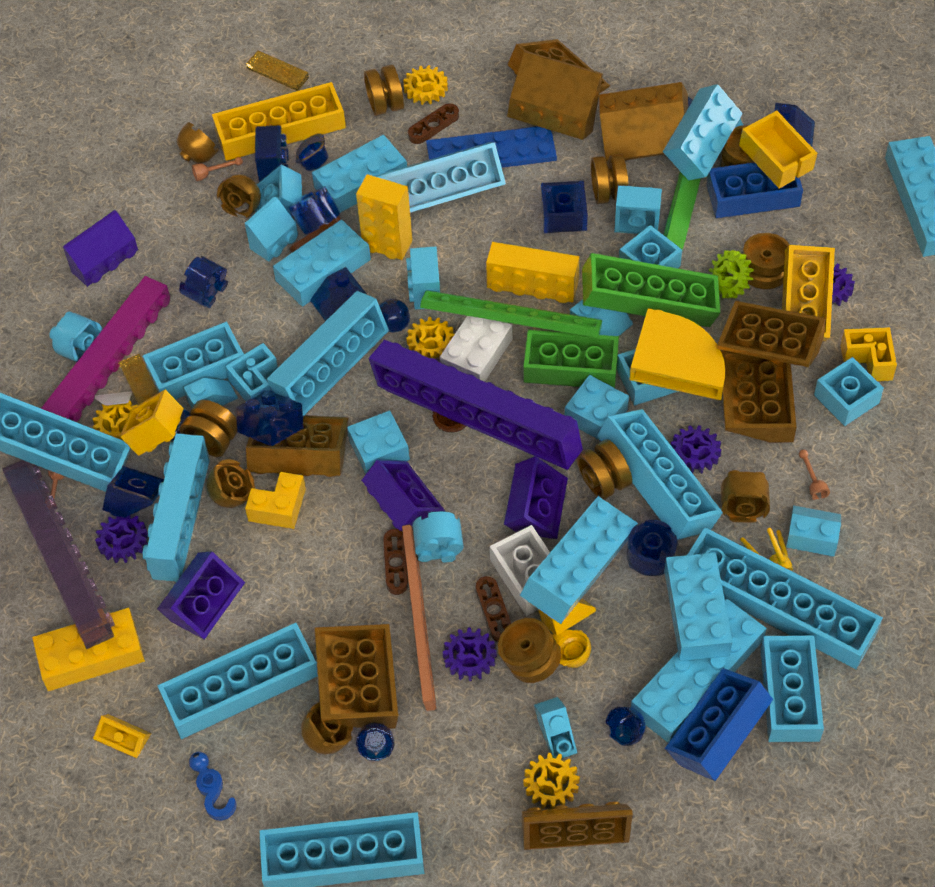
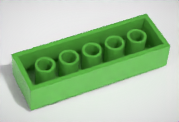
[582,253,720,327]

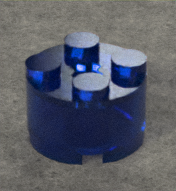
[288,186,340,234]
[179,256,228,308]
[626,520,678,576]

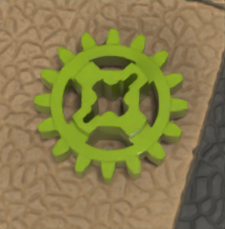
[709,250,754,299]

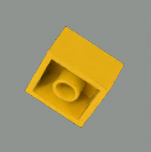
[120,389,184,456]

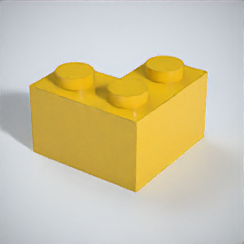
[840,327,897,381]
[245,472,306,529]

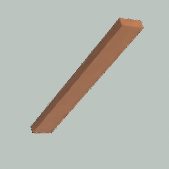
[402,525,437,711]

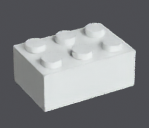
[440,316,513,382]
[490,525,550,616]

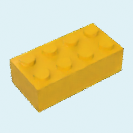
[356,174,412,260]
[486,242,580,303]
[782,245,835,341]
[32,608,145,691]

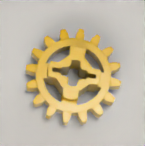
[403,65,448,105]
[406,317,455,360]
[93,400,138,440]
[523,753,580,809]

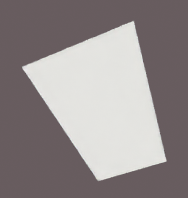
[95,391,133,406]

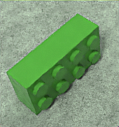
[524,330,619,388]

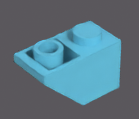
[534,697,577,759]

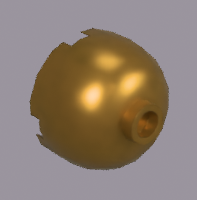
[177,122,219,163]
[217,175,261,218]
[206,459,255,508]
[301,702,354,755]

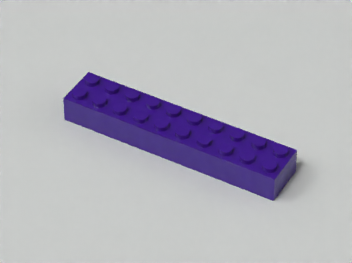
[368,339,583,470]

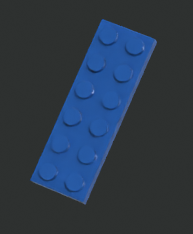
[426,126,557,168]

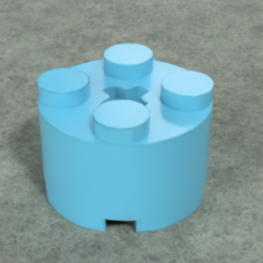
[49,311,103,362]
[412,512,464,562]

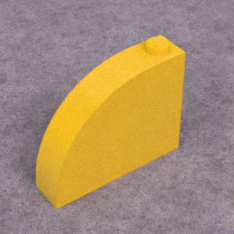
[630,309,725,400]

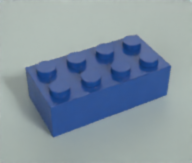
[706,162,803,218]
[665,668,773,781]

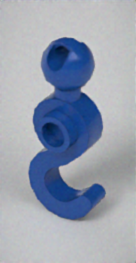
[189,751,237,821]

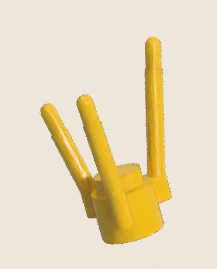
[740,527,793,571]

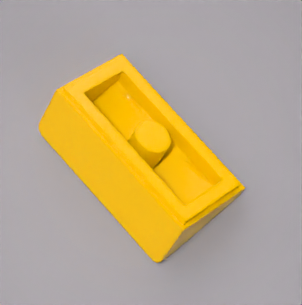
[93,714,152,758]

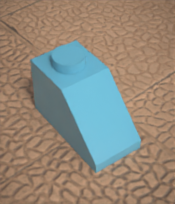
[184,378,238,408]

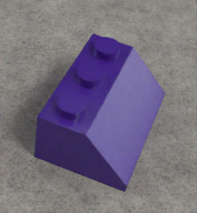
[63,210,138,287]
[504,456,568,539]
[361,460,445,531]
[157,551,245,640]

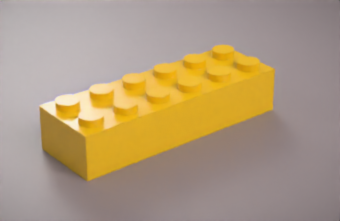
[212,82,346,161]

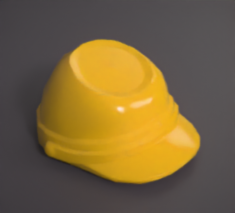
[552,630,591,668]

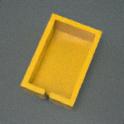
[739,110,818,189]

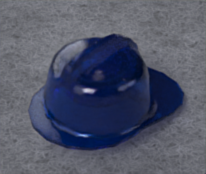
[296,134,329,171]

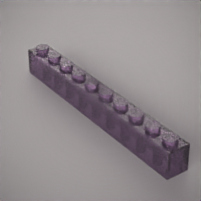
[2,460,115,649]

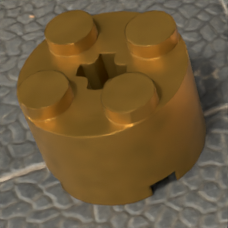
[721,470,770,523]

